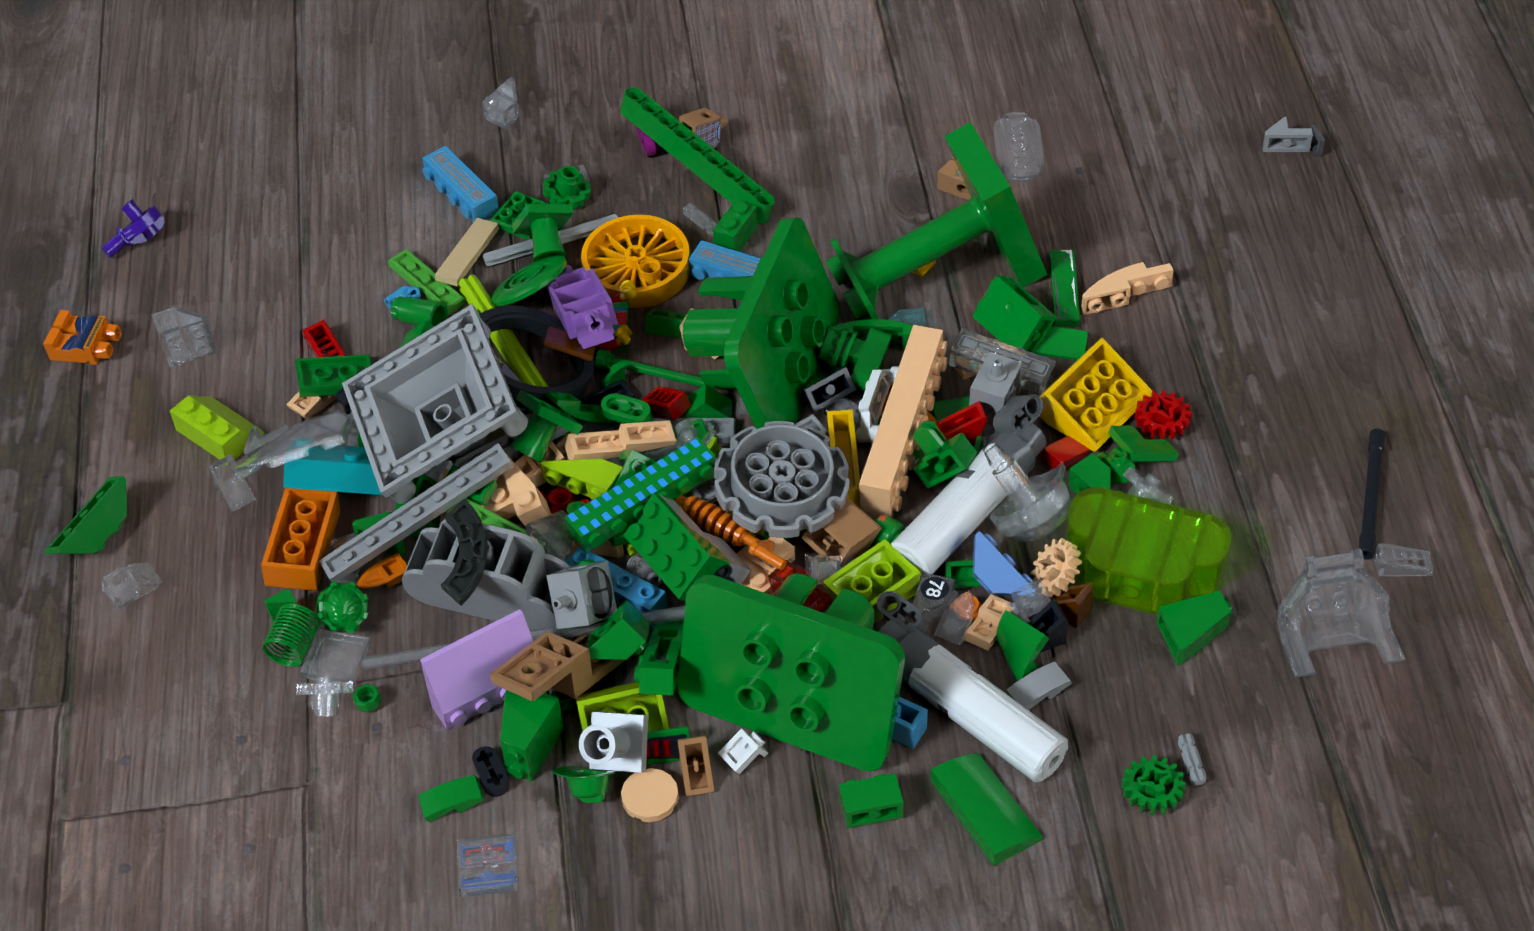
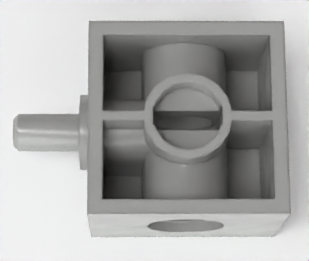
[969,352,1022,429]
[546,561,617,629]

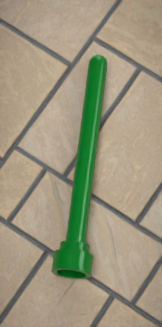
[595,349,704,387]

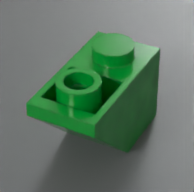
[1068,453,1111,516]

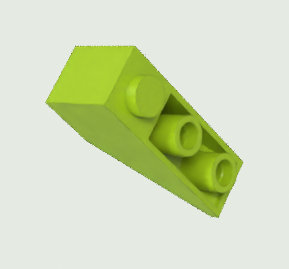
[540,458,622,500]

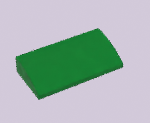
[930,753,1043,866]

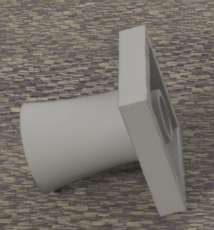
[579,711,648,773]

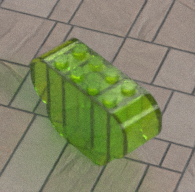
[1066,487,1232,615]

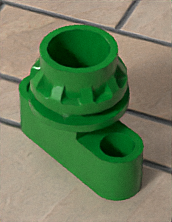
[819,327,892,392]

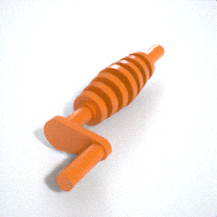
[674,495,787,570]

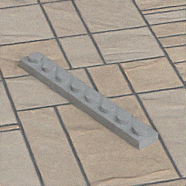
[319,443,514,582]

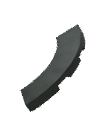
[441,498,488,606]

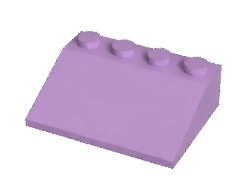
[420,609,533,730]

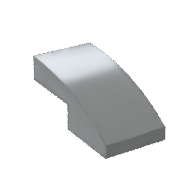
[1006,662,1072,710]

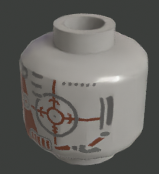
[625,554,663,587]

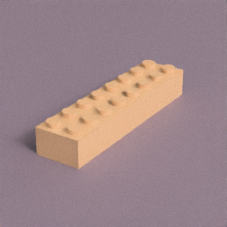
[859,325,947,518]

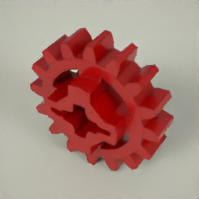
[1135,390,1192,439]

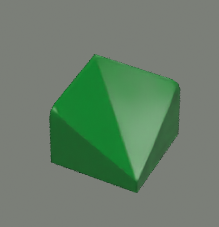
[264,589,301,627]

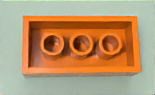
[261,488,341,591]

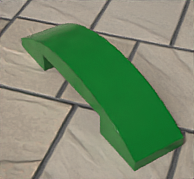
[828,319,913,352]
[546,392,639,423]

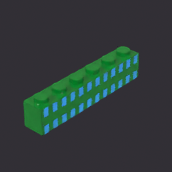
[564,437,716,553]

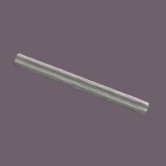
[483,214,618,267]

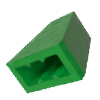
[1156,590,1232,666]

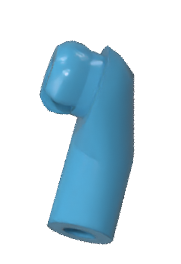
[384,286,420,309]

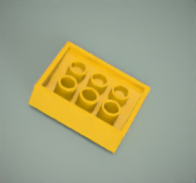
[1039,338,1152,452]

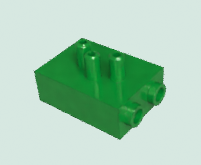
[972,275,1056,358]

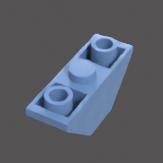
[973,531,1035,597]

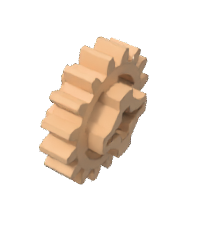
[1031,538,1082,597]

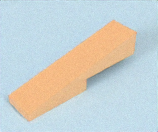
[565,420,676,460]

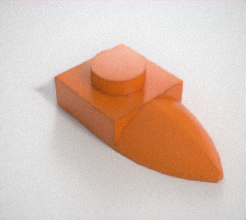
[357,553,407,588]

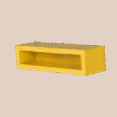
[827,410,861,509]

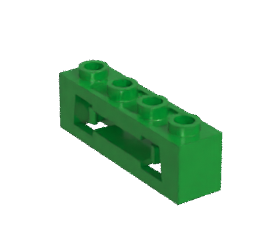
[634,623,683,696]

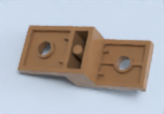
[490,630,625,702]

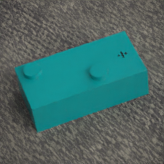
[284,439,382,495]

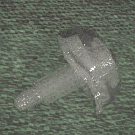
[983,442,1071,542]

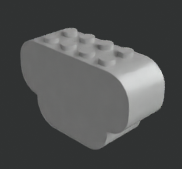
[402,519,570,632]

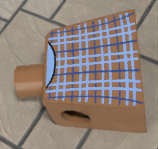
[679,108,727,148]

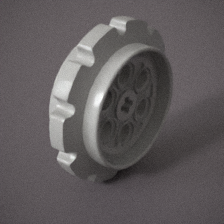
[714,421,850,538]

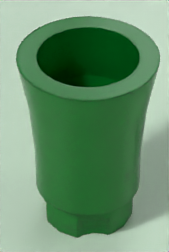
[391,296,448,326]

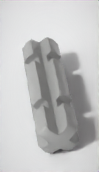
[1178,733,1207,786]

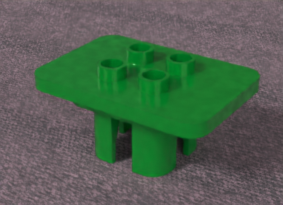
[683,218,839,429]
[677,574,905,771]

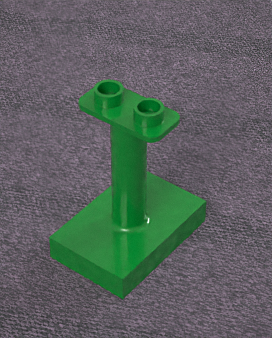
[825,122,1047,319]

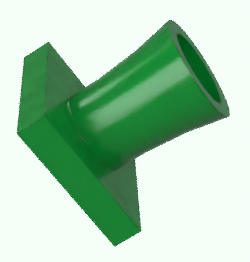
[512,204,574,262]
[510,390,583,462]

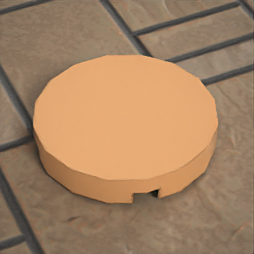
[621,768,679,823]

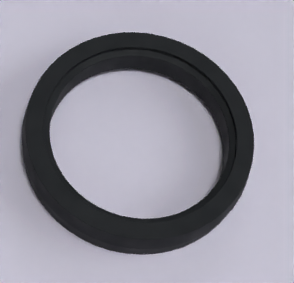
[479,306,594,409]

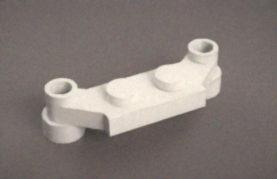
[856,366,899,445]

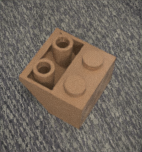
[802,497,882,570]

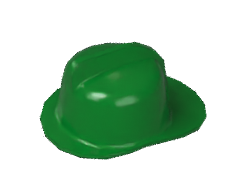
[552,766,615,803]

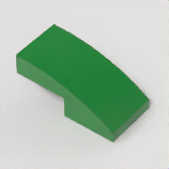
[418,775,484,823]

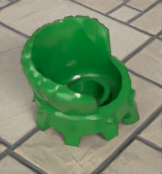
[316,581,369,633]

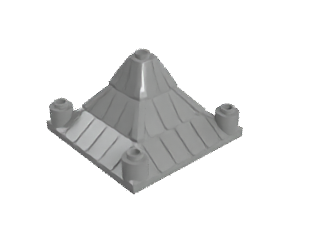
[342,304,528,504]

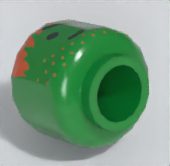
[871,515,906,547]

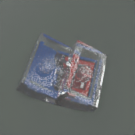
[457,834,518,897]

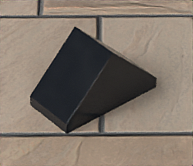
[1027,599,1068,653]

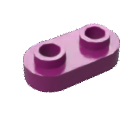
[636,126,659,157]

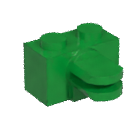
[913,421,977,488]

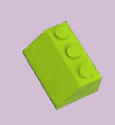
[170,395,265,465]
[823,539,921,623]
[575,682,669,732]

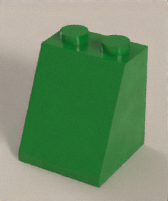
[500,690,564,782]

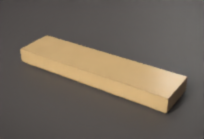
[435,218,499,286]

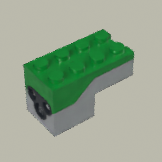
[623,493,751,601]

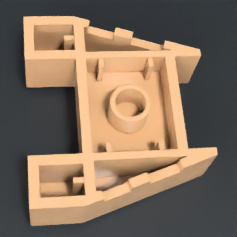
[440,445,553,532]

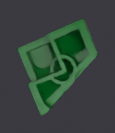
[996,610,1049,681]

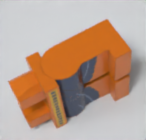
[43,310,122,365]

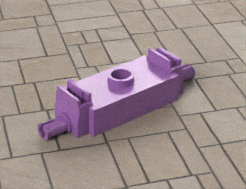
[547,265,618,349]

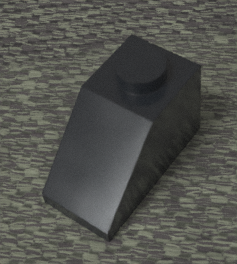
[803,366,856,413]

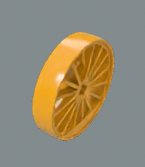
[581,215,691,309]

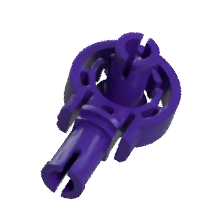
[101,199,164,258]

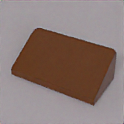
[543,327,596,361]

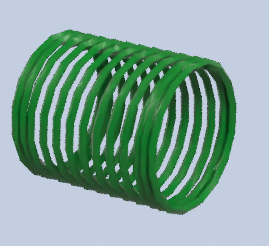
[262,603,320,667]

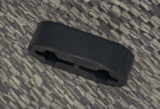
[472,746,510,797]

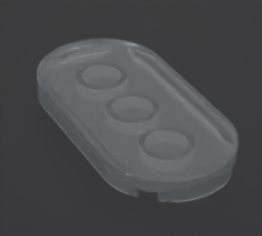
[993,112,1044,182]

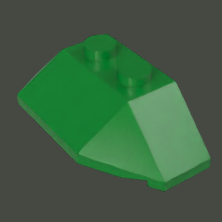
[44,476,127,555]

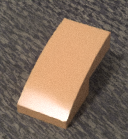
[287,392,336,418]
[964,594,1015,651]

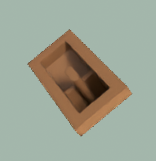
[677,735,714,796]

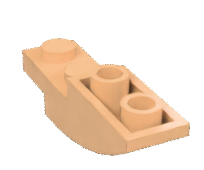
[1081,262,1173,315]

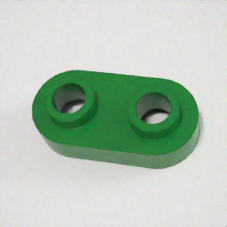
[601,393,651,424]

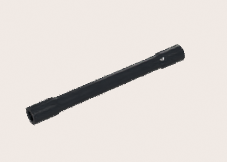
[1358,429,1386,560]

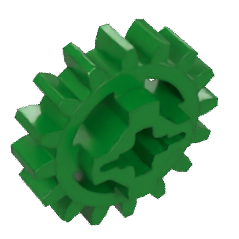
[1121,755,1186,816]

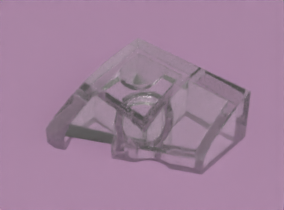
[525,510,576,562]

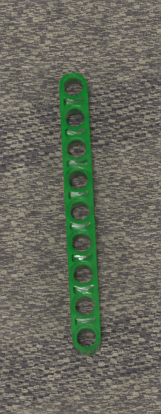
[620,87,775,224]

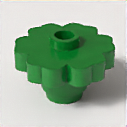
[543,166,591,209]

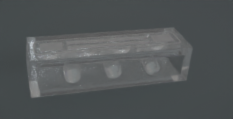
[949,328,1056,396]

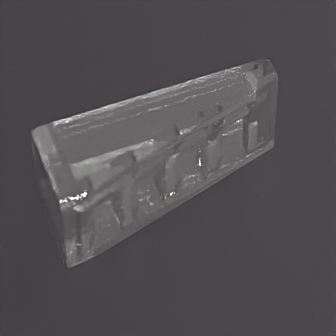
[1375,544,1434,576]

